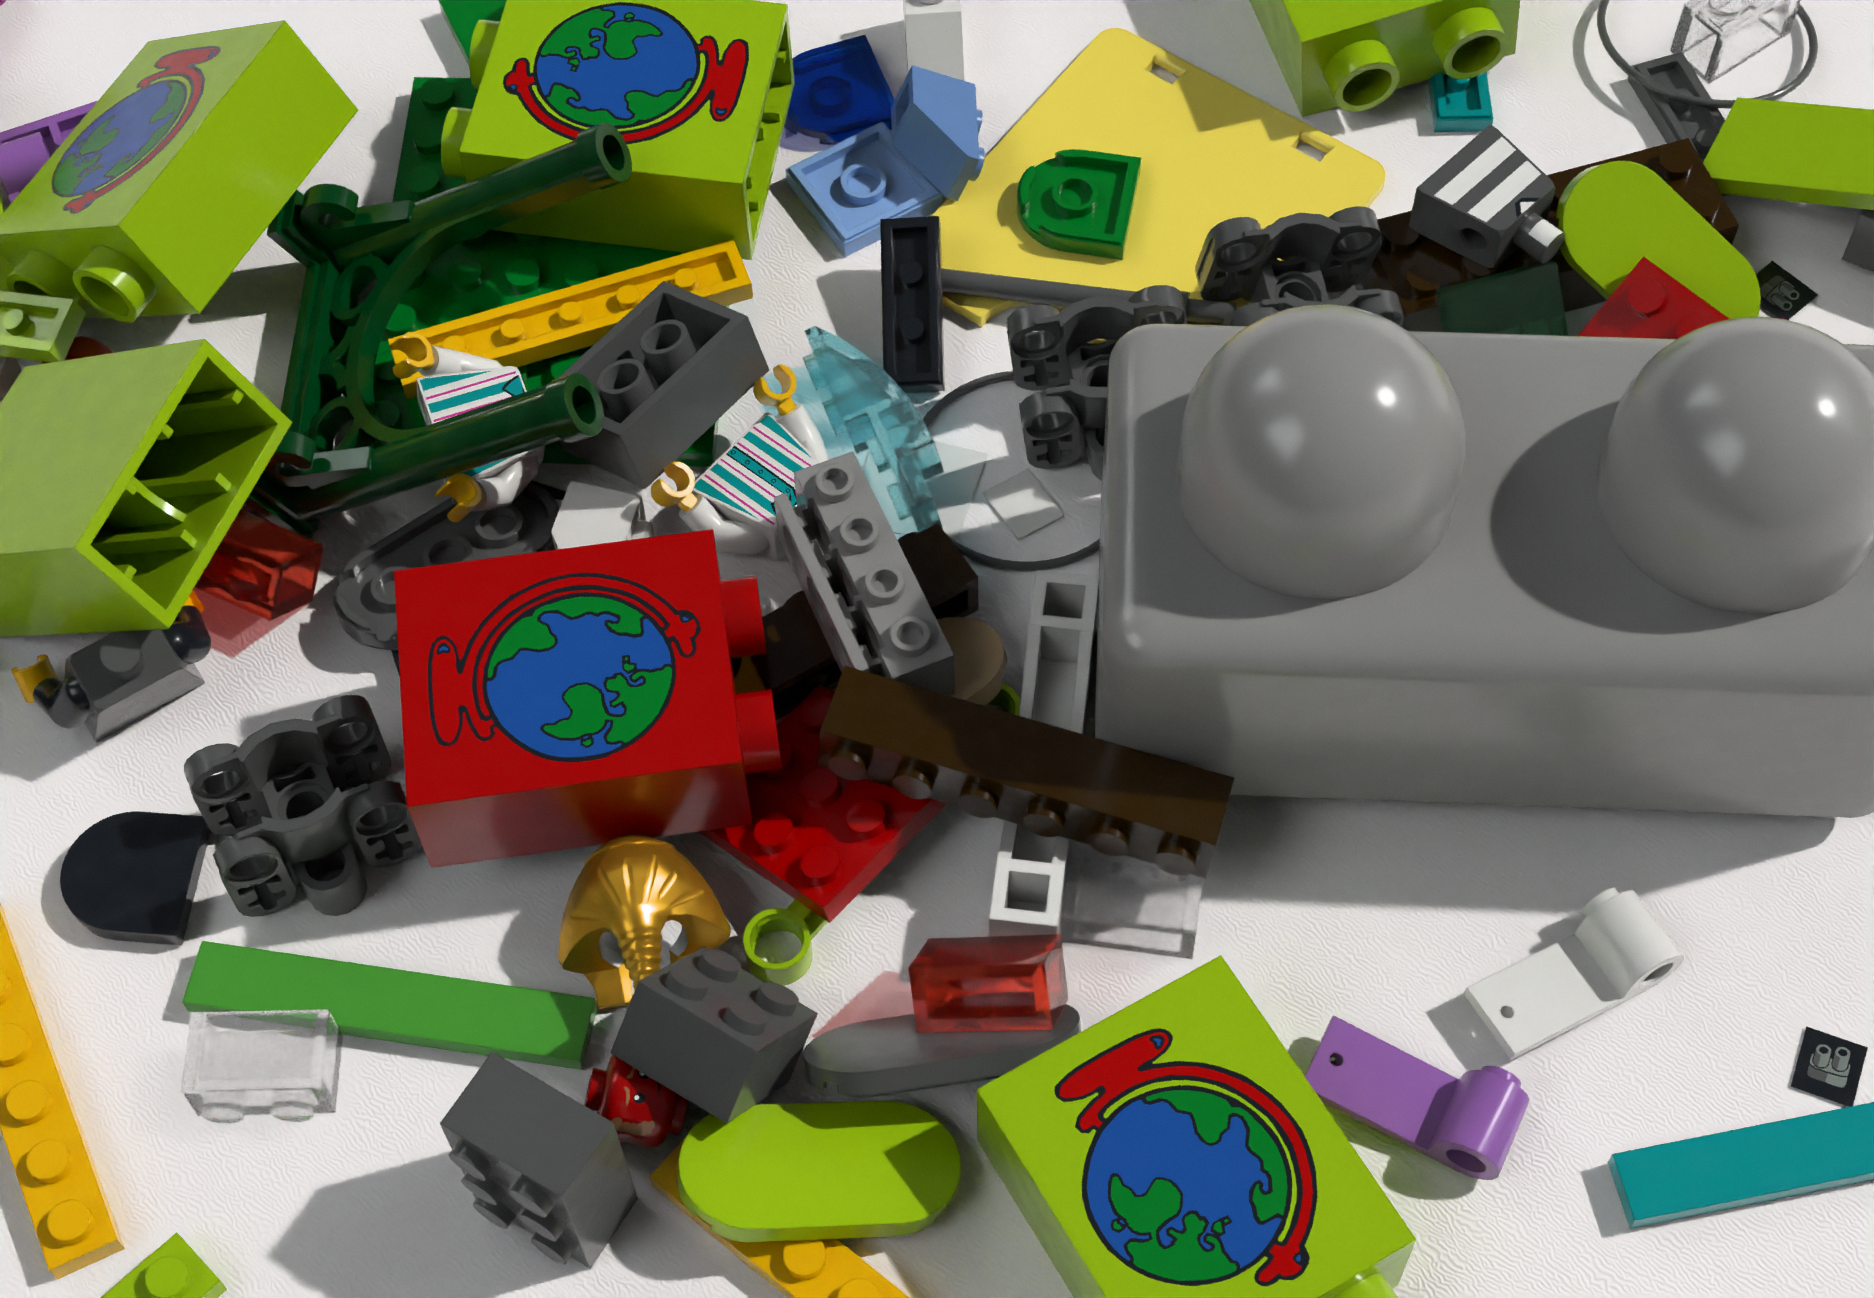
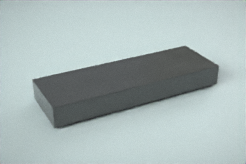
[1627,52,1729,197]

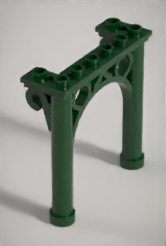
[245,123,632,545]

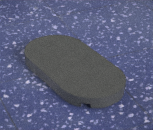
[334,482,559,650]
[803,998,1081,1098]

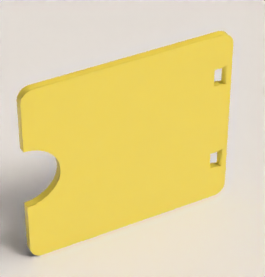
[932,28,1385,344]

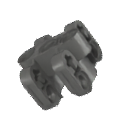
[1195,206,1404,326]
[1006,285,1187,481]
[183,695,422,917]

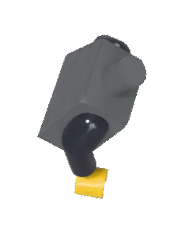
[11,590,211,742]

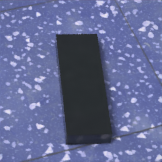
[880,216,945,394]

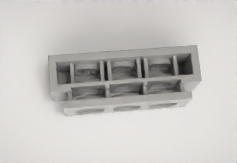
[774,451,955,696]

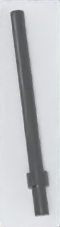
[942,268,1236,325]

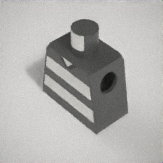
[1409,124,1565,268]

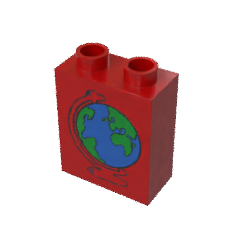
[394,529,782,868]

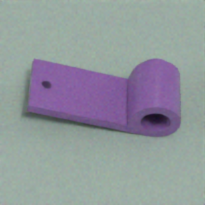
[1304,1015,1530,1180]

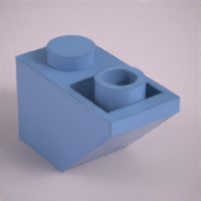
[891,65,985,201]

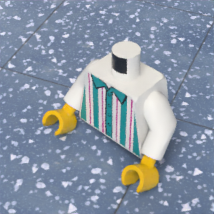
[389,332,545,523]
[651,364,830,561]

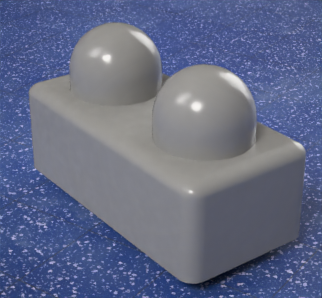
[1095,304,1874,818]

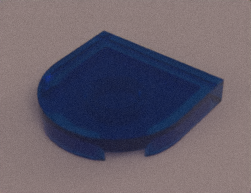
[784,35,895,145]

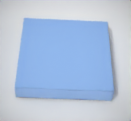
[785,121,943,257]

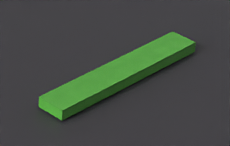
[182,941,598,1070]

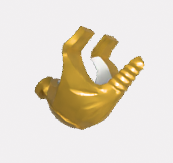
[558,834,731,1011]

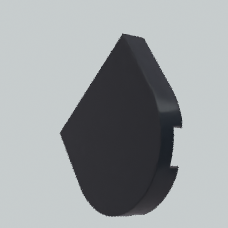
[60,811,211,946]

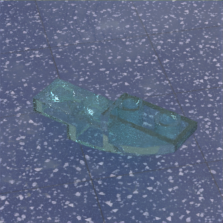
[802,326,944,533]

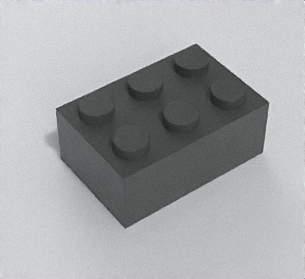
[556,281,769,489]
[440,1052,638,1269]

